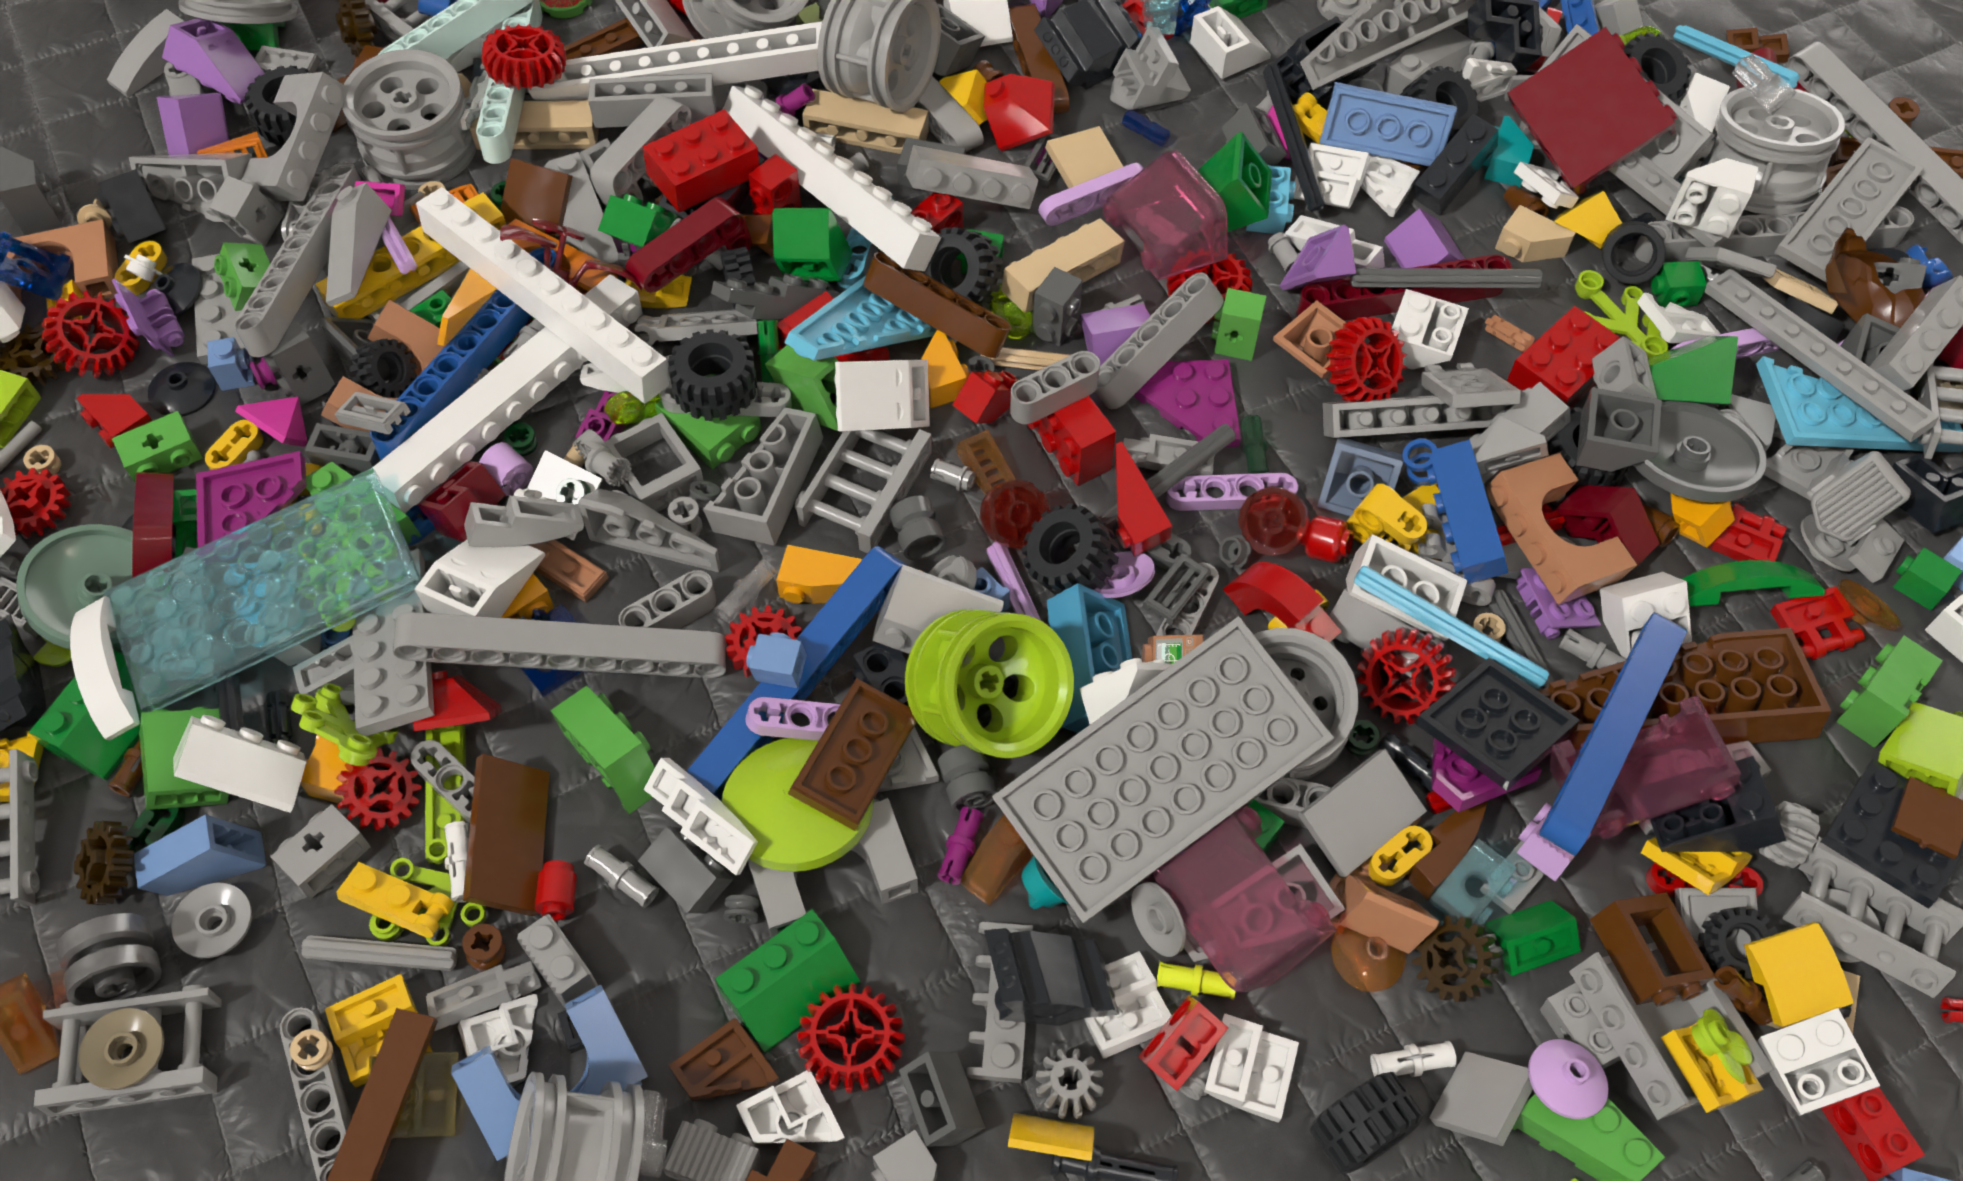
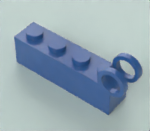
[1402,439,1508,584]

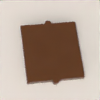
[1891,776,1963,859]

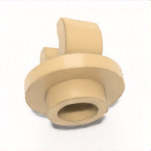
[77,199,112,228]

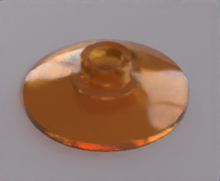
[1838,579,1901,630]
[1331,925,1405,992]

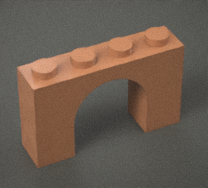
[0,219,118,303]
[321,300,447,432]
[1485,453,1637,605]

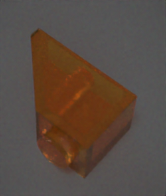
[960,814,1033,906]
[0,972,60,1075]

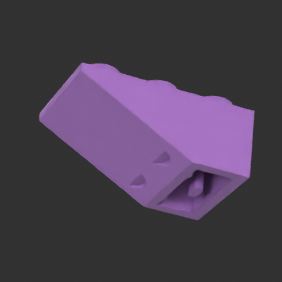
[162,18,265,104]

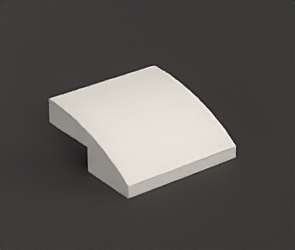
[1293,143,1371,209]
[1084,951,1172,1059]
[1204,1013,1299,1123]

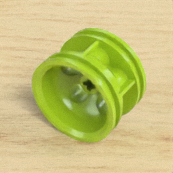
[905,609,1074,758]

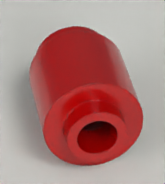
[535,860,577,921]

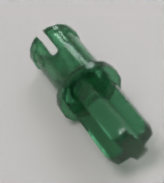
[1241,414,1269,474]

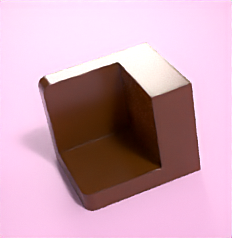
[743,214,774,257]

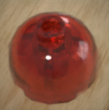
[980,480,1050,549]
[1238,486,1310,556]

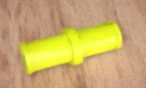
[1157,961,1238,1000]

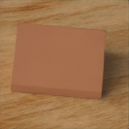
[1273,300,1366,379]
[1339,874,1439,954]

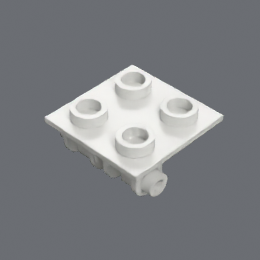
[513,450,603,541]

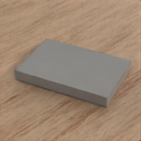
[1298,749,1427,877]

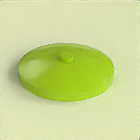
[722,738,874,872]

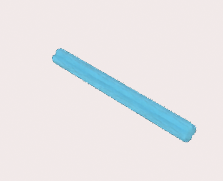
[1673,25,1800,89]
[1354,566,1549,689]

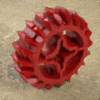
[481,24,566,90]
[1166,245,1253,324]
[42,290,140,379]
[1325,317,1408,402]
[1357,627,1457,725]
[797,982,905,1094]

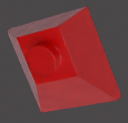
[984,74,1055,151]
[413,670,502,731]

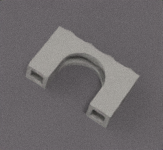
[243,72,350,201]
[748,798,918,937]

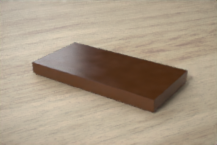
[788,678,917,831]
[463,754,550,916]

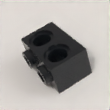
[851,643,909,706]

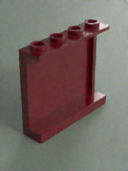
[1507,27,1677,196]

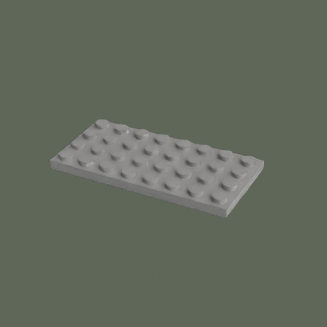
[992,616,1334,924]

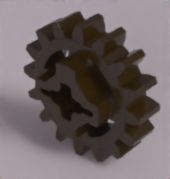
[336,0,377,57]
[0,322,72,386]
[74,820,134,905]
[1412,915,1500,1002]

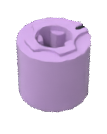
[479,442,533,496]

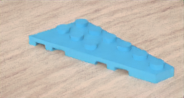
[784,276,938,361]
[1756,356,1963,453]

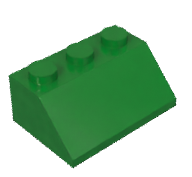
[29,650,176,781]
[715,909,861,1055]

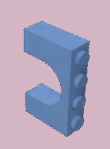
[451,985,648,1161]

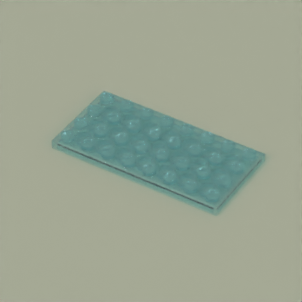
[104,468,421,712]

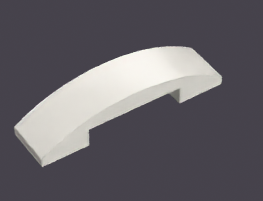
[70,596,140,740]

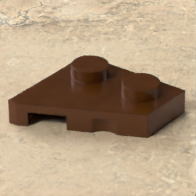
[668,1017,780,1102]

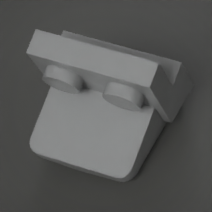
[1110,26,1191,110]
[1806,451,1911,546]

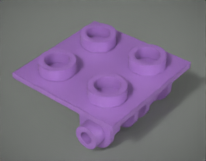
[112,278,184,357]
[1516,568,1601,640]

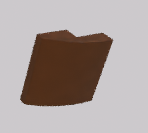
[500,158,573,237]

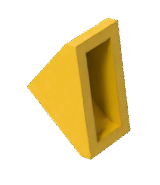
[939,69,988,126]
[1554,191,1622,249]

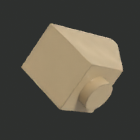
[1495,205,1576,262]

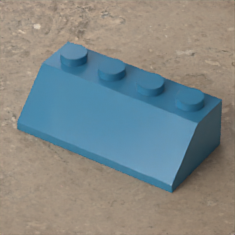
[1047,583,1133,733]

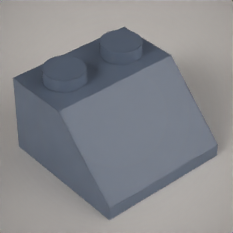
[1317,437,1404,516]

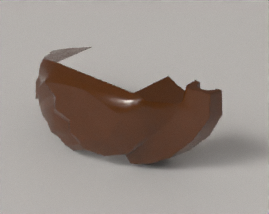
[1825,227,1925,328]

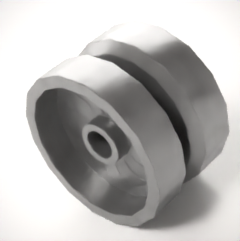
[56,913,162,1005]

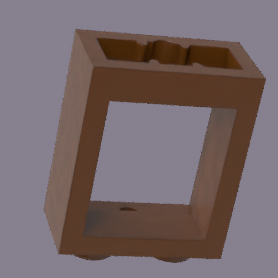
[1589,892,1715,1007]

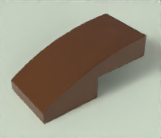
[1726,27,1789,63]

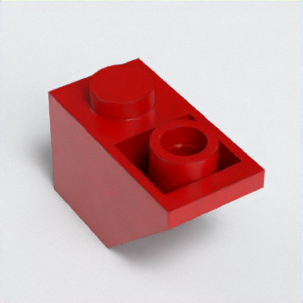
[952,370,1018,424]
[76,394,152,449]

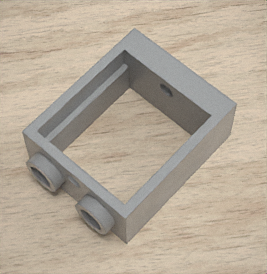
[605,413,704,512]

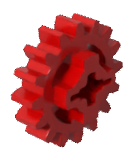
[0,468,71,539]
[725,605,802,678]
[334,748,421,831]

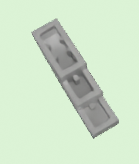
[293,635,354,697]

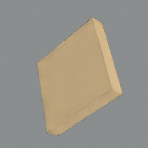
[1045,126,1123,188]
[1762,268,1838,314]

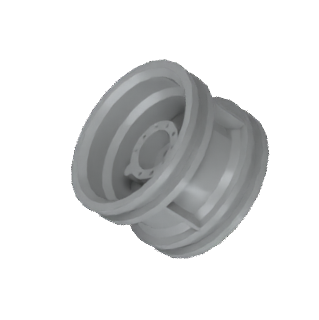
[1254,628,1358,781]
[504,1071,645,1181]

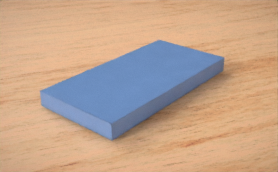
[1320,82,1457,166]

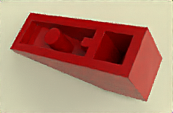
[1115,441,1172,557]

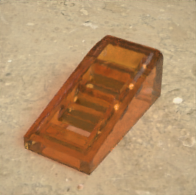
[956,429,1019,501]

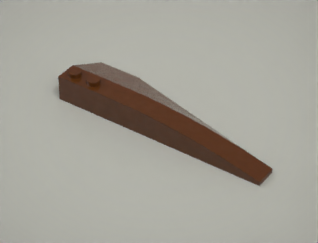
[1538,628,1831,750]

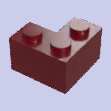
[417,461,506,542]
[1556,485,1660,568]

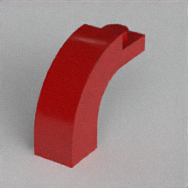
[1223,562,1342,642]

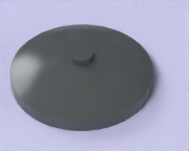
[1633,400,1767,502]

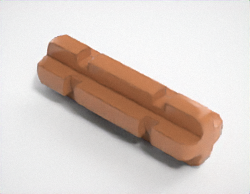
[1485,315,1535,353]

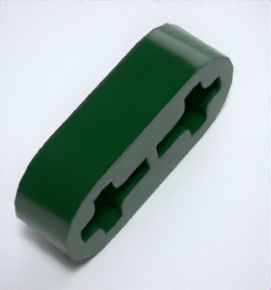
[126,807,185,865]

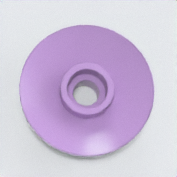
[1093,551,1155,598]
[1528,1039,1608,1120]

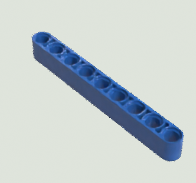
[370,247,557,460]
[686,546,908,802]
[1538,612,1687,856]

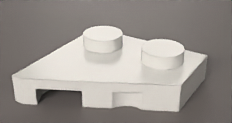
[1462,58,1517,102]
[1361,154,1420,217]
[1514,162,1579,209]
[1637,293,1720,344]

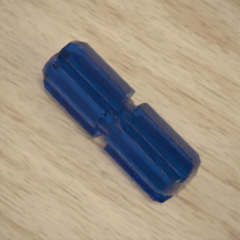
[1122,110,1171,146]

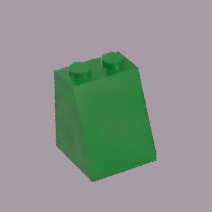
[1186,132,1272,241]
[1648,336,1738,404]

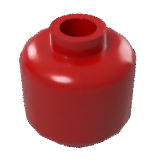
[1300,515,1354,563]

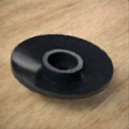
[148,263,202,317]
[148,362,216,417]

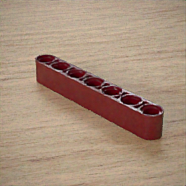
[1296,255,1512,321]

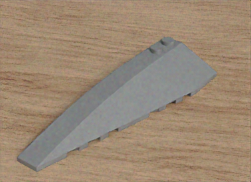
[1300,0,1478,90]

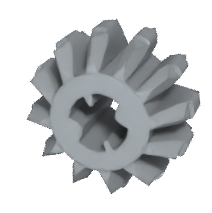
[1759,801,1820,869]
[1036,1048,1104,1119]

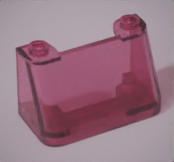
[1103,150,1227,280]
[1550,695,1741,839]
[1153,804,1337,993]

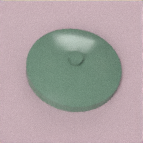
[16,524,174,651]

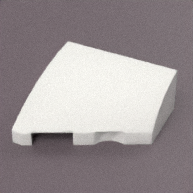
[458,994,538,1087]
[736,1070,845,1144]

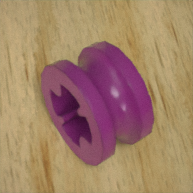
[249,357,278,390]

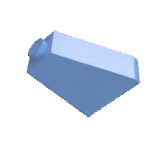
[134,814,266,896]

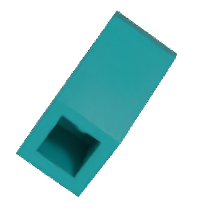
[1483,115,1534,188]

